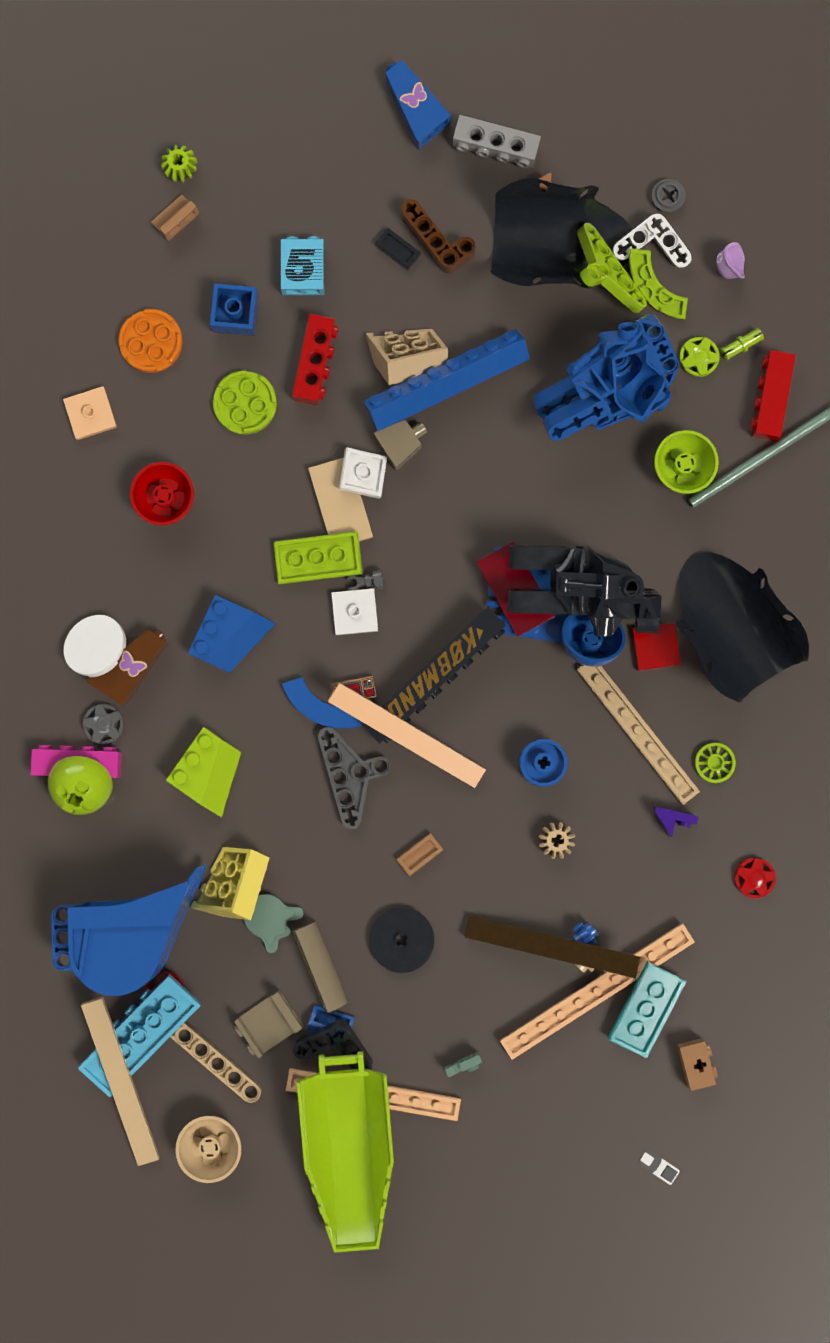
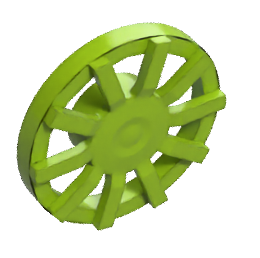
[695,743,736,783]

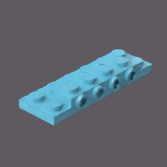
[78,974,201,1097]

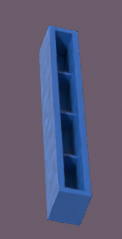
[363,329,530,431]

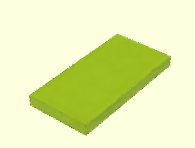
[274,531,363,585]

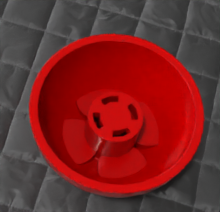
[130,462,194,526]

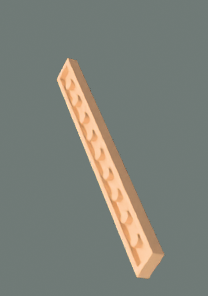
[500,923,695,1060]

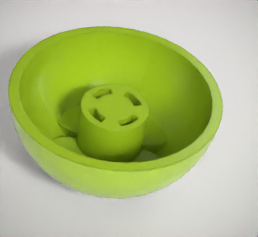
[654,430,719,494]
[48,756,113,815]

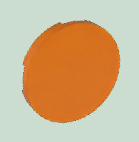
[118,309,183,373]

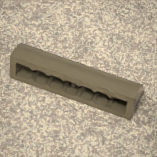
[292,921,348,1013]

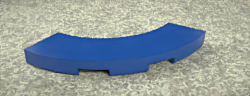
[282,677,362,729]

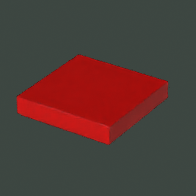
[632,623,681,671]

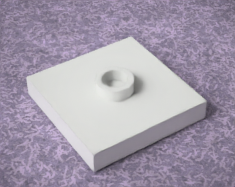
[338,447,387,499]
[332,588,378,635]

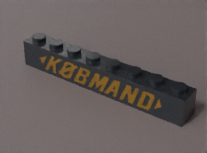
[362,606,506,744]

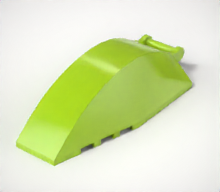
[297,1051,394,1253]

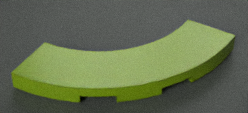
[629,249,688,320]

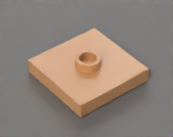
[63,386,117,440]

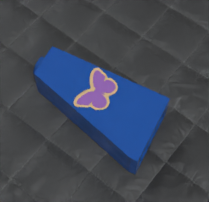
[385,59,451,150]

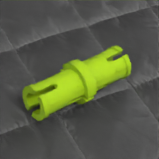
[720,328,764,361]

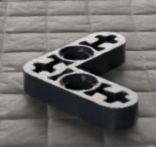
[293,1020,373,1070]

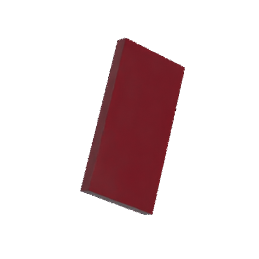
[476,542,555,637]

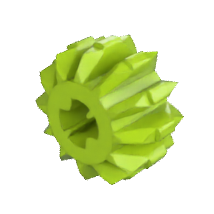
[161,145,197,183]

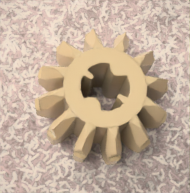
[539,822,575,859]

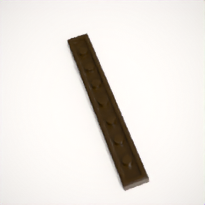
[465,916,641,979]

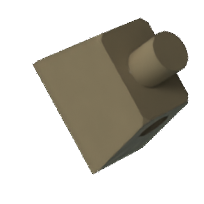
[374,420,427,471]

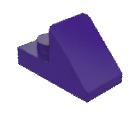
[652,807,699,837]

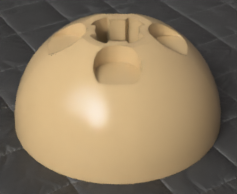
[176,1116,242,1183]

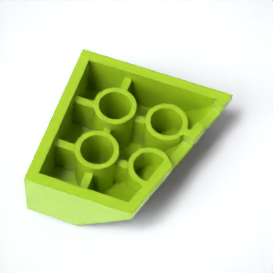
[166,727,242,817]

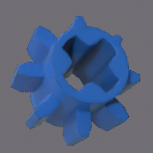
[572,922,598,945]

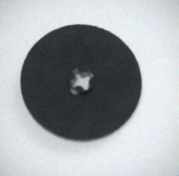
[370,907,434,973]

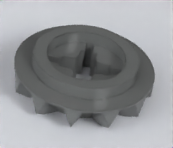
[652,179,686,213]

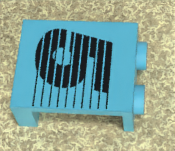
[281,236,324,295]

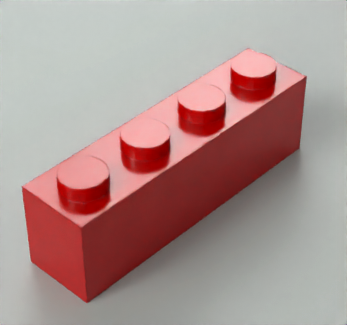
[750,350,796,442]

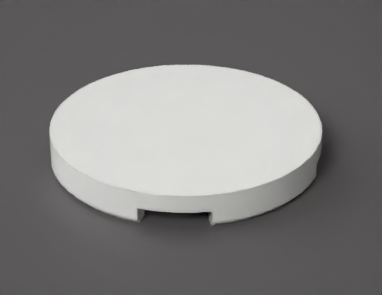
[64,615,126,677]

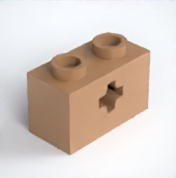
[677,1038,718,1091]

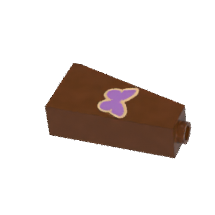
[86,629,168,707]

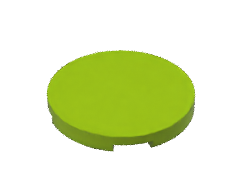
[213,370,277,435]

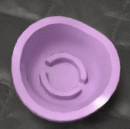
[716,242,745,279]

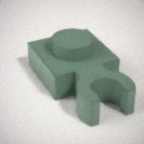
[444,1051,482,1078]

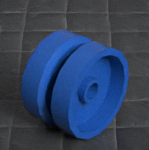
[518,739,567,786]

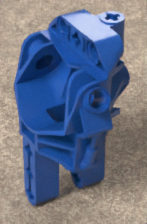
[533,314,679,441]

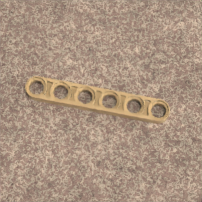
[170,1021,262,1103]

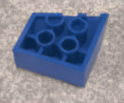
[188,595,276,673]

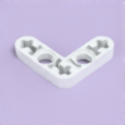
[612,214,691,268]

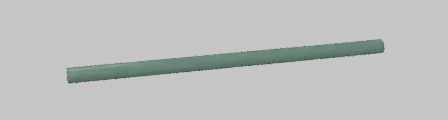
[687,407,830,508]

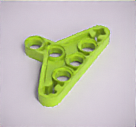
[577,223,647,313]

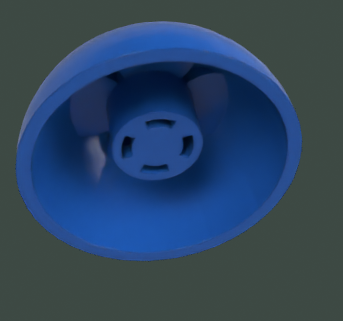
[562,615,626,667]

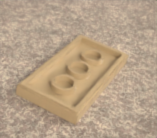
[308,458,373,542]

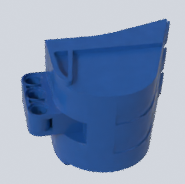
[51,864,207,996]

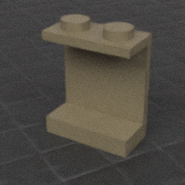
[234,989,304,1058]

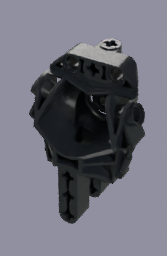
[507,545,662,636]

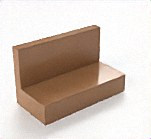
[151,195,199,241]

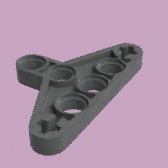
[318,727,391,829]

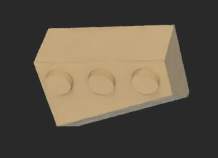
[366,329,448,385]

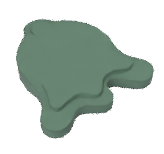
[244,894,304,953]

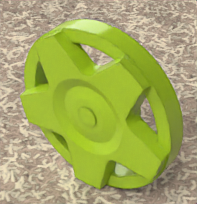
[679,337,720,377]

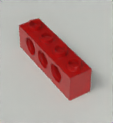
[292,314,339,406]

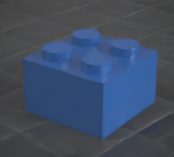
[210,283,259,336]

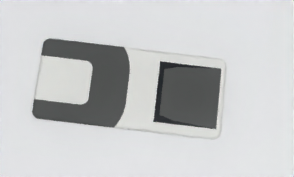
[639,1149,680,1185]

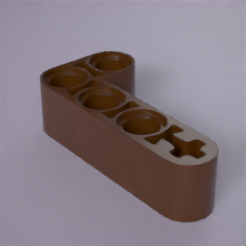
[401,199,476,274]

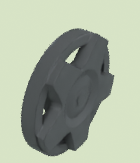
[83,704,124,744]

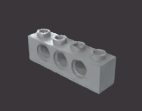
[453,115,541,168]

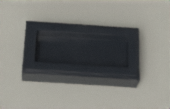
[375,228,421,271]

